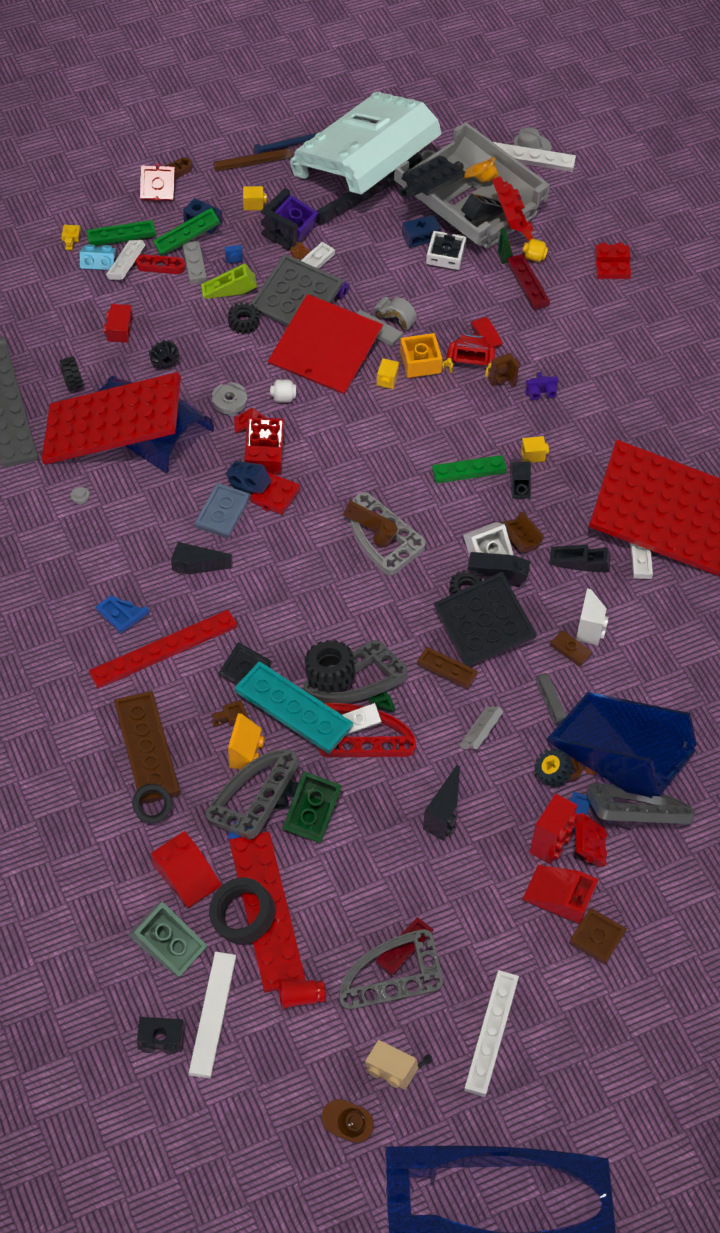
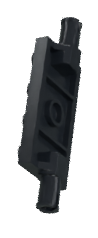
[400,156,466,199]

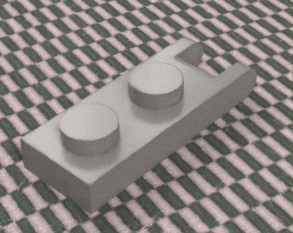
[460,706,503,749]

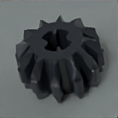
[149,339,180,370]

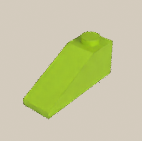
[201,263,257,299]

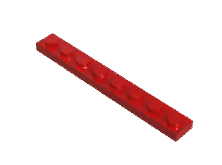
[89,609,237,689]

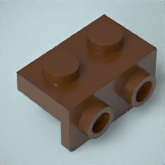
[502,512,544,553]

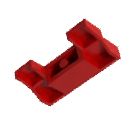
[492,176,534,241]

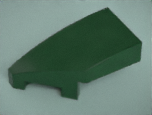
[367,691,396,712]

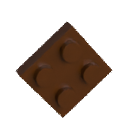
[569,907,627,965]

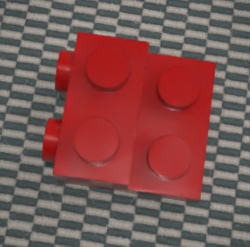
[594,242,631,279]

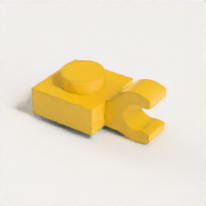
[61,225,81,250]

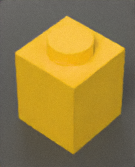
[243,186,267,210]
[377,358,399,389]
[521,436,549,463]

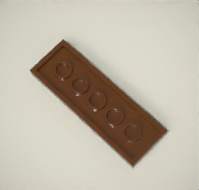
[114,691,180,805]

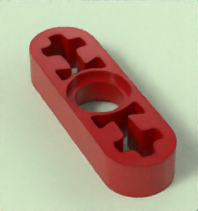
[136,254,185,274]

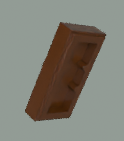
[550,630,592,667]

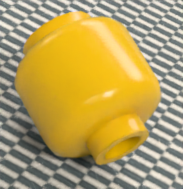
[522,238,548,263]

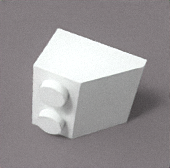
[463,522,514,555]
[576,588,609,645]

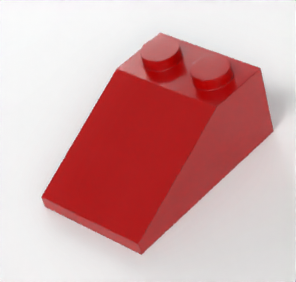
[150,830,222,909]

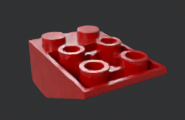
[244,417,284,475]
[522,865,599,924]

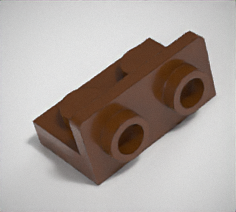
[489,353,520,387]

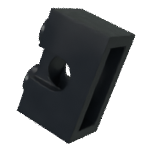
[137,1017,184,1054]

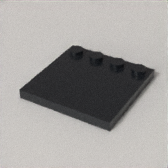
[433,572,536,668]

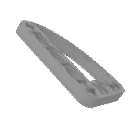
[350,492,425,576]

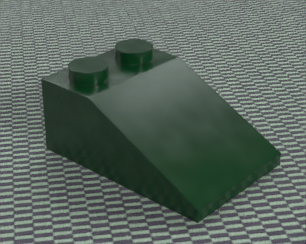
[282,771,342,843]

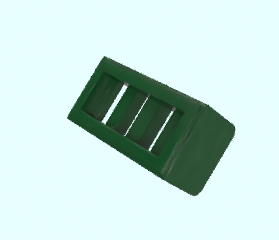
[498,228,513,264]

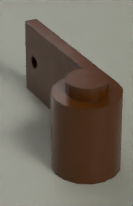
[343,500,398,547]

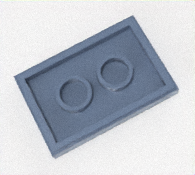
[194,483,251,539]

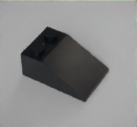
[423,765,460,841]

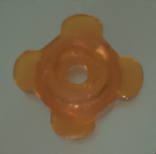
[290,242,310,260]

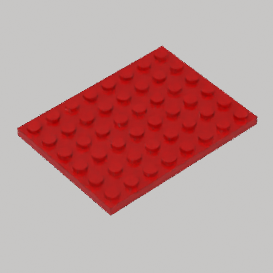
[588,439,720,576]

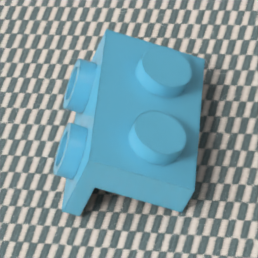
[80,244,116,270]

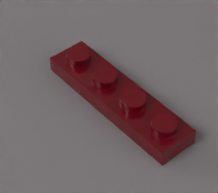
[507,254,550,310]

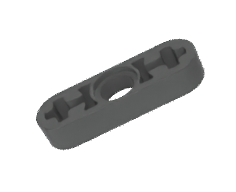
[536,673,566,724]

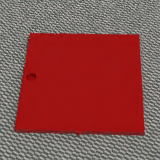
[268,294,383,395]

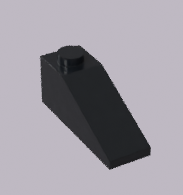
[461,193,504,222]
[171,542,233,574]
[467,552,530,587]

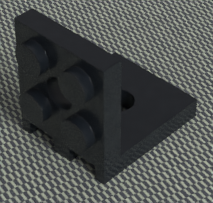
[261,188,298,252]

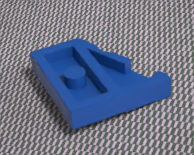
[96,595,149,634]

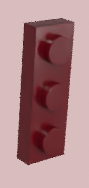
[376,917,434,977]

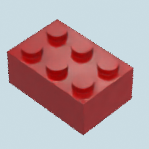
[530,793,578,865]

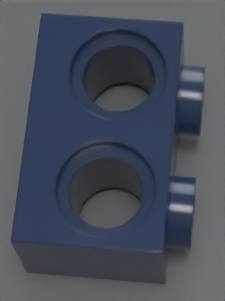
[183,198,223,235]
[226,461,271,494]

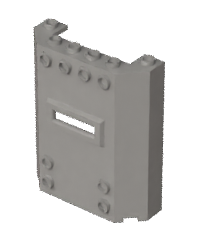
[394,122,550,249]

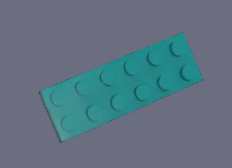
[235,661,353,754]

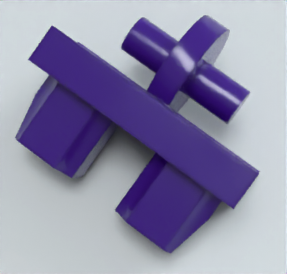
[524,372,558,400]

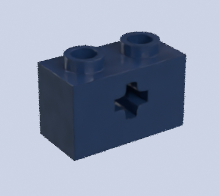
[402,215,441,248]

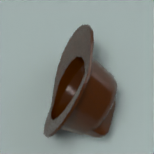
[321,1099,374,1143]

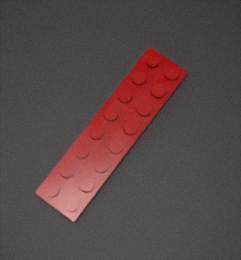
[229,831,306,993]

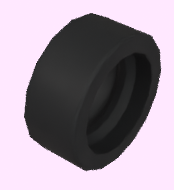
[132,783,172,823]

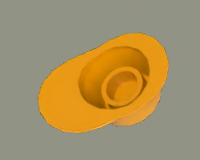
[464,157,499,183]

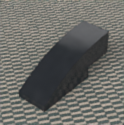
[550,544,611,572]

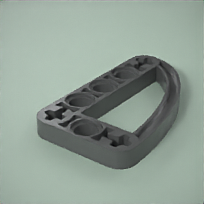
[303,640,408,704]
[206,749,299,839]
[587,783,695,824]
[339,929,443,1010]

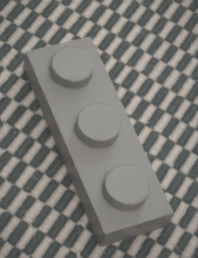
[182,241,207,284]

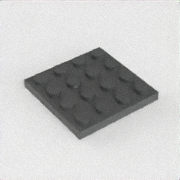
[249,254,344,326]

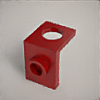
[234,407,266,433]

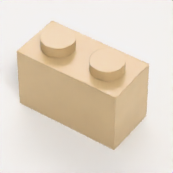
[365,1040,418,1090]

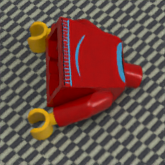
[442,334,496,378]

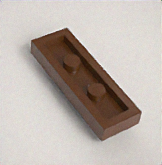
[417,647,478,690]

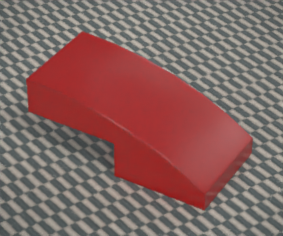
[471,316,503,348]

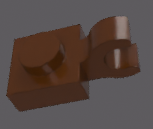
[211,700,248,727]

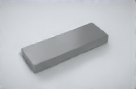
[357,309,403,347]

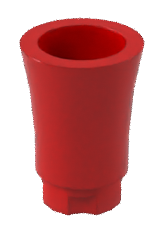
[279,979,325,1009]

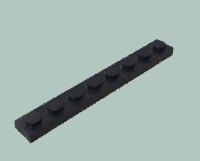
[316,153,422,226]

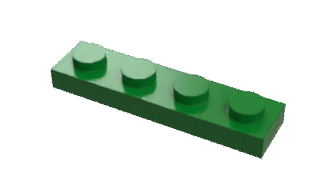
[153,208,221,256]
[86,220,156,246]
[432,455,507,484]

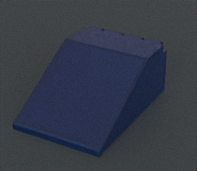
[547,692,697,798]

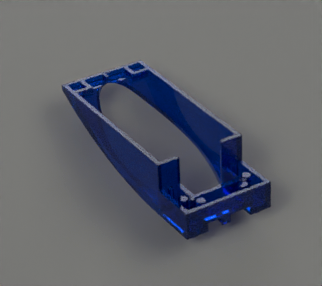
[385,1146,616,1233]

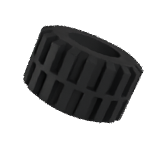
[304,640,355,693]

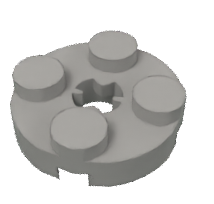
[212,382,247,416]

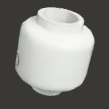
[270,380,296,403]

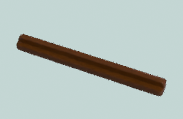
[213,148,293,171]

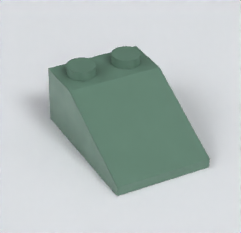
[128,902,207,977]

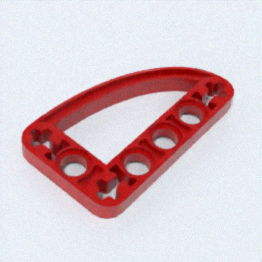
[318,703,416,758]

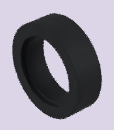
[209,877,275,944]

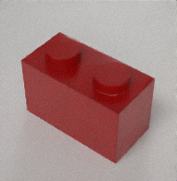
[104,304,133,343]

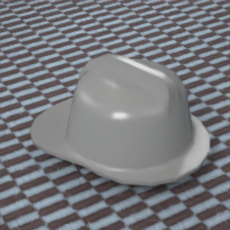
[514,127,552,151]

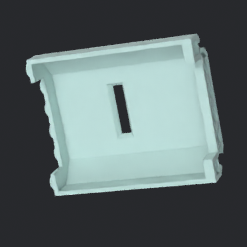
[290,92,442,194]

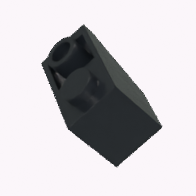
[510,459,531,498]

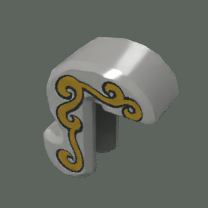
[374,297,417,331]

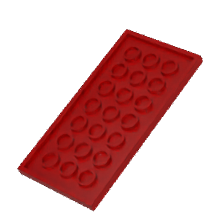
[41,372,181,464]

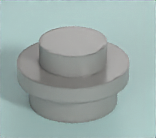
[71,487,89,505]

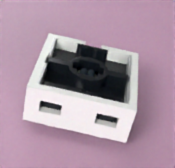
[426,231,467,270]

